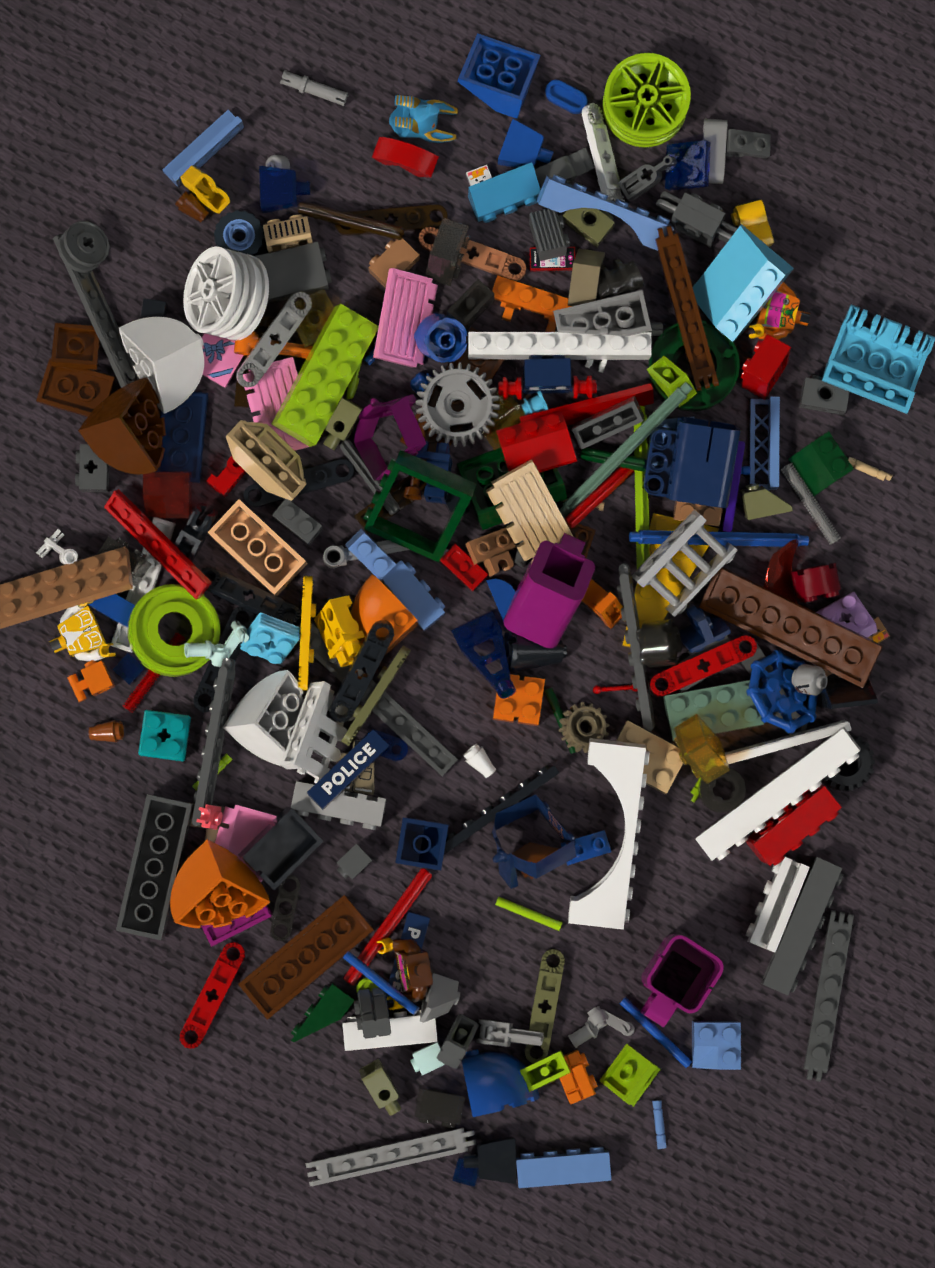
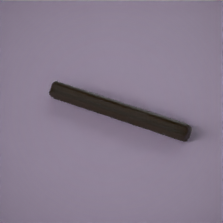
[298,201,404,240]

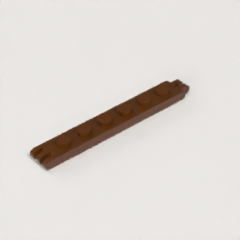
[655,225,719,391]

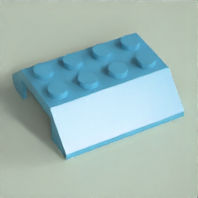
[822,304,935,414]

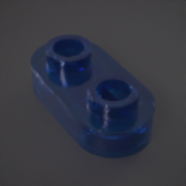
[364,730,408,761]

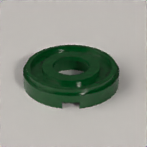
[648,321,740,412]

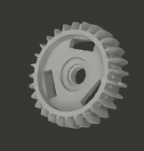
[416,362,500,447]

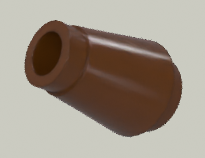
[175,191,209,223]

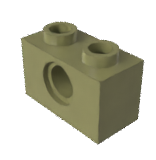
[563,208,615,248]

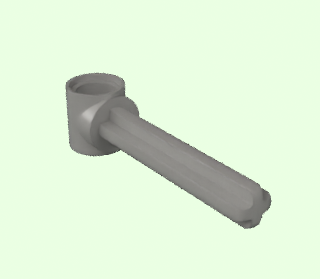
[323,540,410,569]

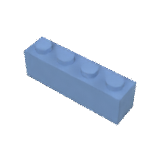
[516,1147,611,1188]

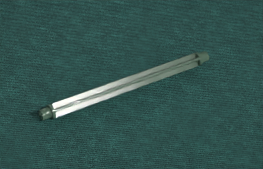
[559,382,693,518]

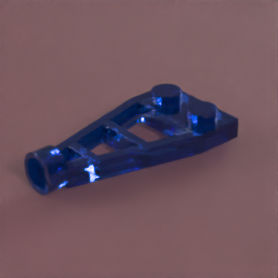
[451,611,516,699]

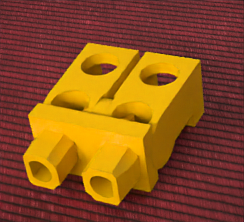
[314,595,365,667]

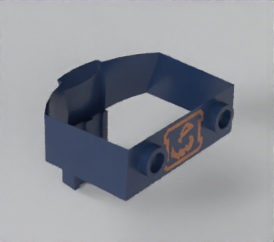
[492,795,576,889]

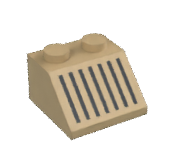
[263,215,313,253]

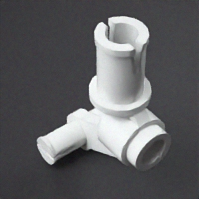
[36,529,82,565]

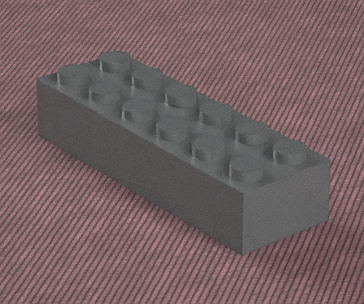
[116,794,194,940]

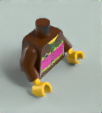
[377,938,433,1010]

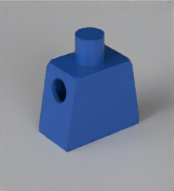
[498,119,554,168]

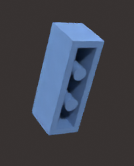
[381,560,445,631]

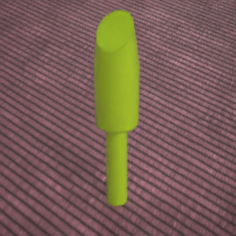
[346,359,363,399]

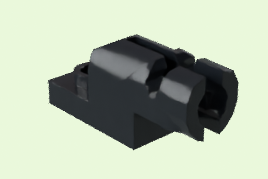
[174,503,218,562]

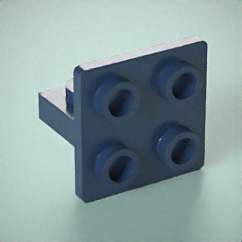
[676,602,731,653]

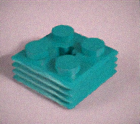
[138,710,191,762]

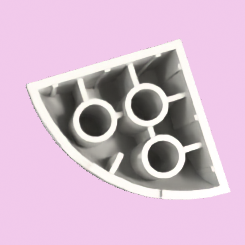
[119,317,204,414]
[222,670,304,766]

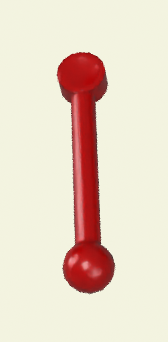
[593,684,638,694]

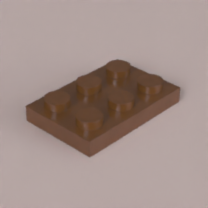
[36,358,116,417]

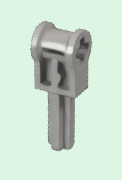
[476,1019,544,1047]

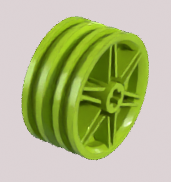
[602,53,691,148]

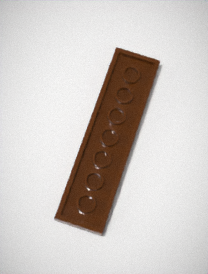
[699,567,883,688]

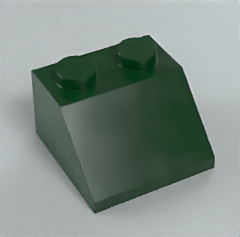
[788,431,854,496]

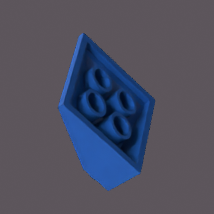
[457,33,541,119]

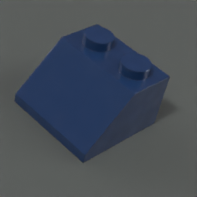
[395,817,449,871]

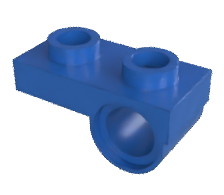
[560,830,611,865]

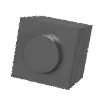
[337,844,373,880]

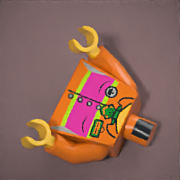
[749,282,810,340]

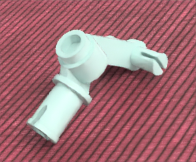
[184,621,249,667]

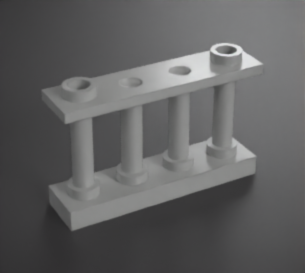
[631,510,738,617]

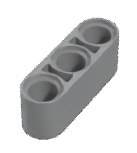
[700,118,727,184]

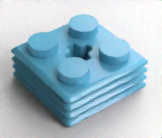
[240,613,301,664]

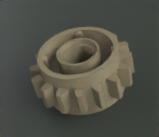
[559,702,609,753]

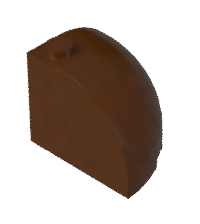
[78,377,166,475]

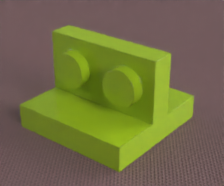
[600,1044,661,1107]

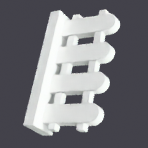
[280,681,355,783]

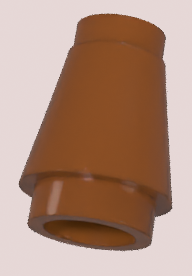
[89,720,124,742]

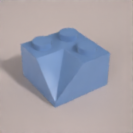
[692,1021,741,1070]

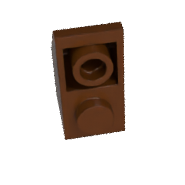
[512,842,559,879]

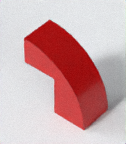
[372,137,439,177]

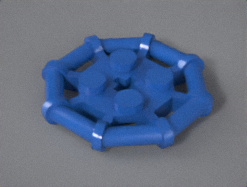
[746,650,818,733]

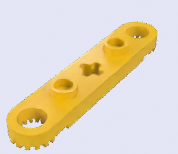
[298,576,316,690]

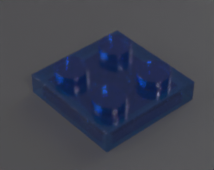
[665,140,711,191]

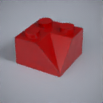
[741,334,791,400]

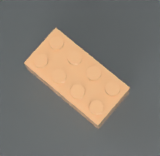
[208,500,307,596]

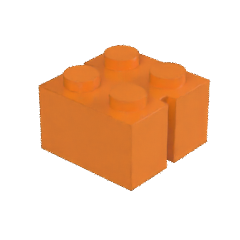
[493,673,545,726]

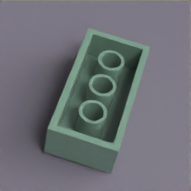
[663,680,764,742]

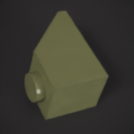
[740,483,793,520]

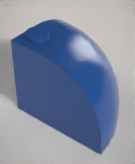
[462,1049,540,1117]

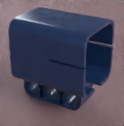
[643,416,741,508]

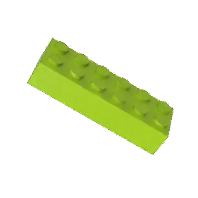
[271,304,379,447]

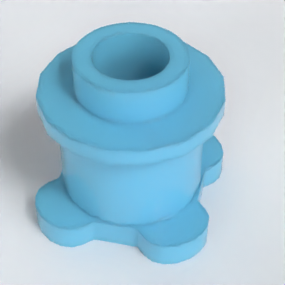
[521,391,548,415]

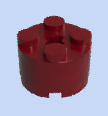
[791,563,841,603]

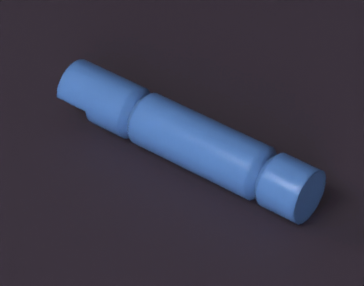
[652,1100,666,1149]

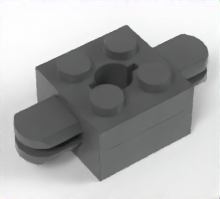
[656,191,738,248]

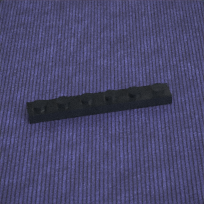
[445,765,559,853]

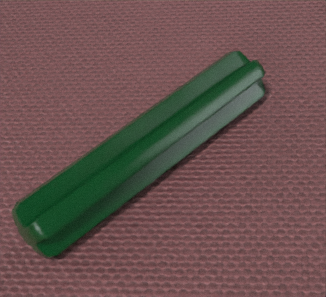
[581,447,646,471]

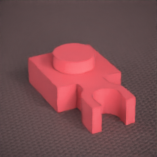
[196,804,223,830]

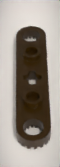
[335,205,448,236]

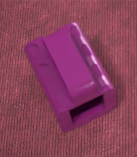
[504,533,595,648]
[640,934,724,1028]

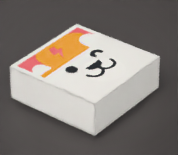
[466,165,492,186]

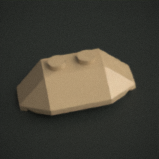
[226,420,306,501]

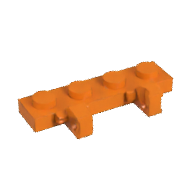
[490,275,572,332]

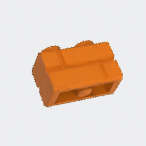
[559,1050,598,1105]

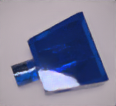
[259,166,311,213]

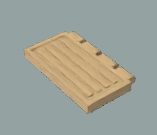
[486,460,573,561]

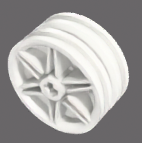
[184,247,269,341]

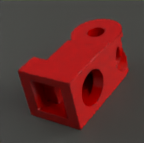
[206,456,246,498]

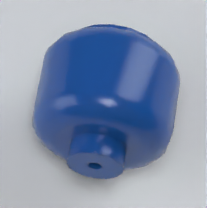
[410,372,433,393]

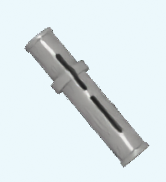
[280,70,348,107]

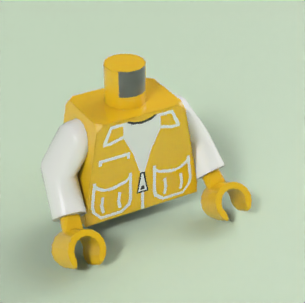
[49,601,116,662]

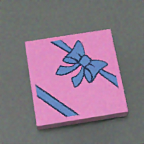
[202,333,245,388]

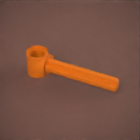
[234,331,313,359]

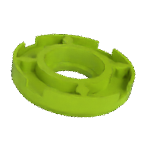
[127,584,220,677]

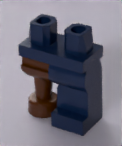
[404,441,453,504]

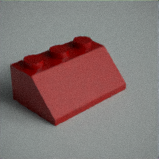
[496,411,577,473]

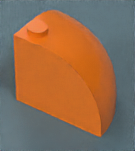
[351,574,418,656]
[170,839,270,928]

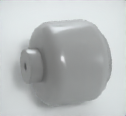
[266,155,290,177]

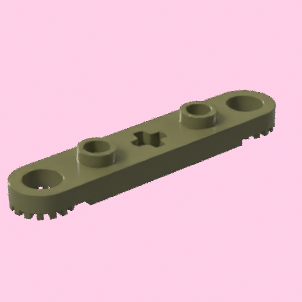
[341,645,411,746]
[525,949,565,1064]

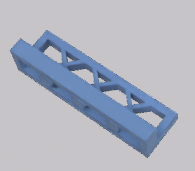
[162,110,244,187]
[749,397,780,490]

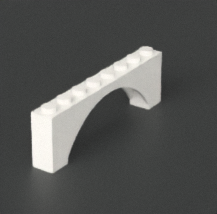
[568,738,650,930]

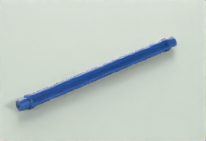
[629,530,809,547]

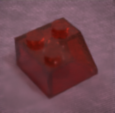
[143,471,192,518]

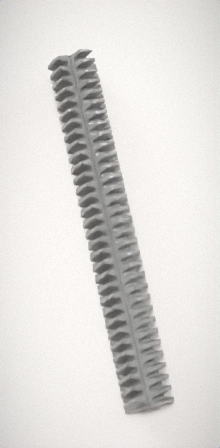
[781,463,841,545]

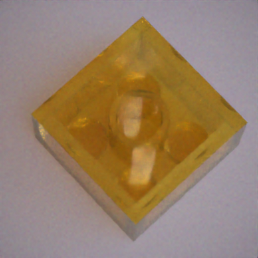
[674,714,730,784]

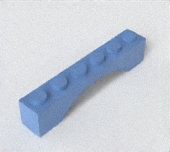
[537,174,674,251]

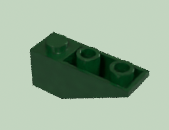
[291,983,355,1043]

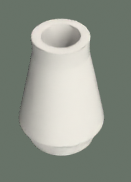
[463,744,496,778]

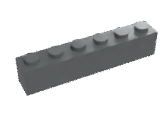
[760,857,844,996]

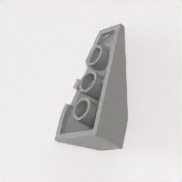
[553,290,652,336]

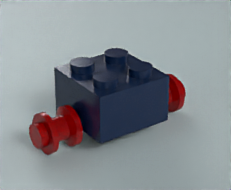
[498,355,597,400]

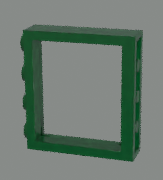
[363,450,476,562]

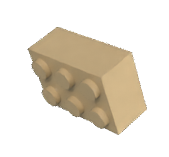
[616,720,688,794]

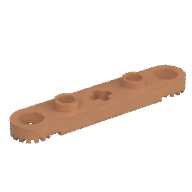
[419,227,526,281]

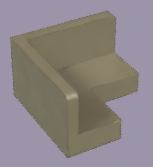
[568,248,605,306]

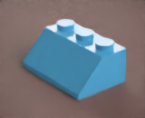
[468,162,541,223]

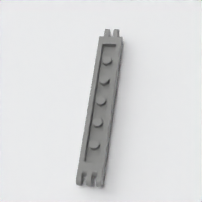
[305,1128,477,1186]

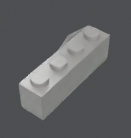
[291,781,387,830]

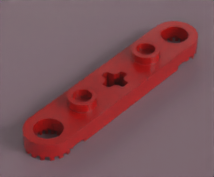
[650,635,757,696]
[180,942,245,1049]

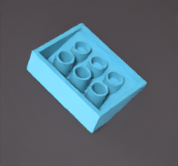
[693,224,794,342]

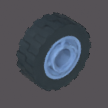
[214,210,264,256]

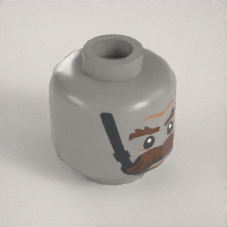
[792,664,828,696]

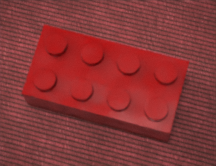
[745,785,842,866]

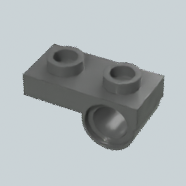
[725,129,771,158]

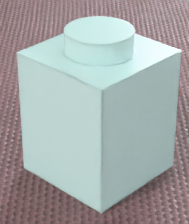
[410,1042,445,1075]

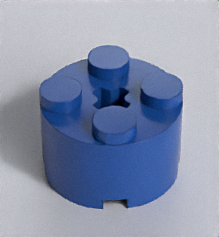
[414,313,467,363]

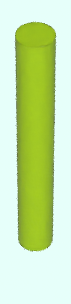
[495,896,562,931]

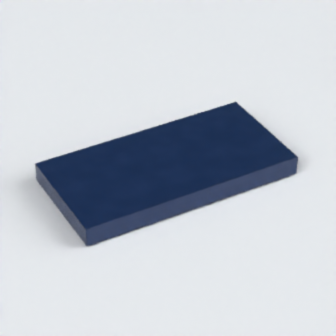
[154,392,208,483]

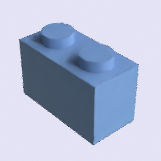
[345,528,396,580]

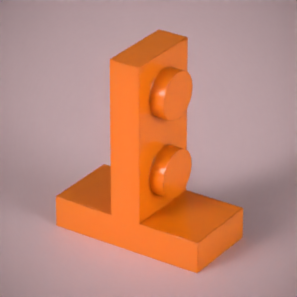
[582,579,623,629]

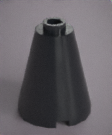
[502,629,567,673]

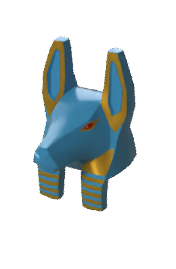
[389,95,458,143]

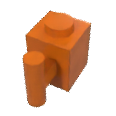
[67,660,115,702]

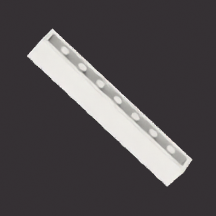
[468,332,651,360]
[695,727,861,861]

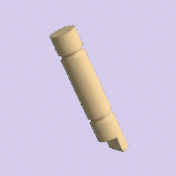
[848,456,893,481]

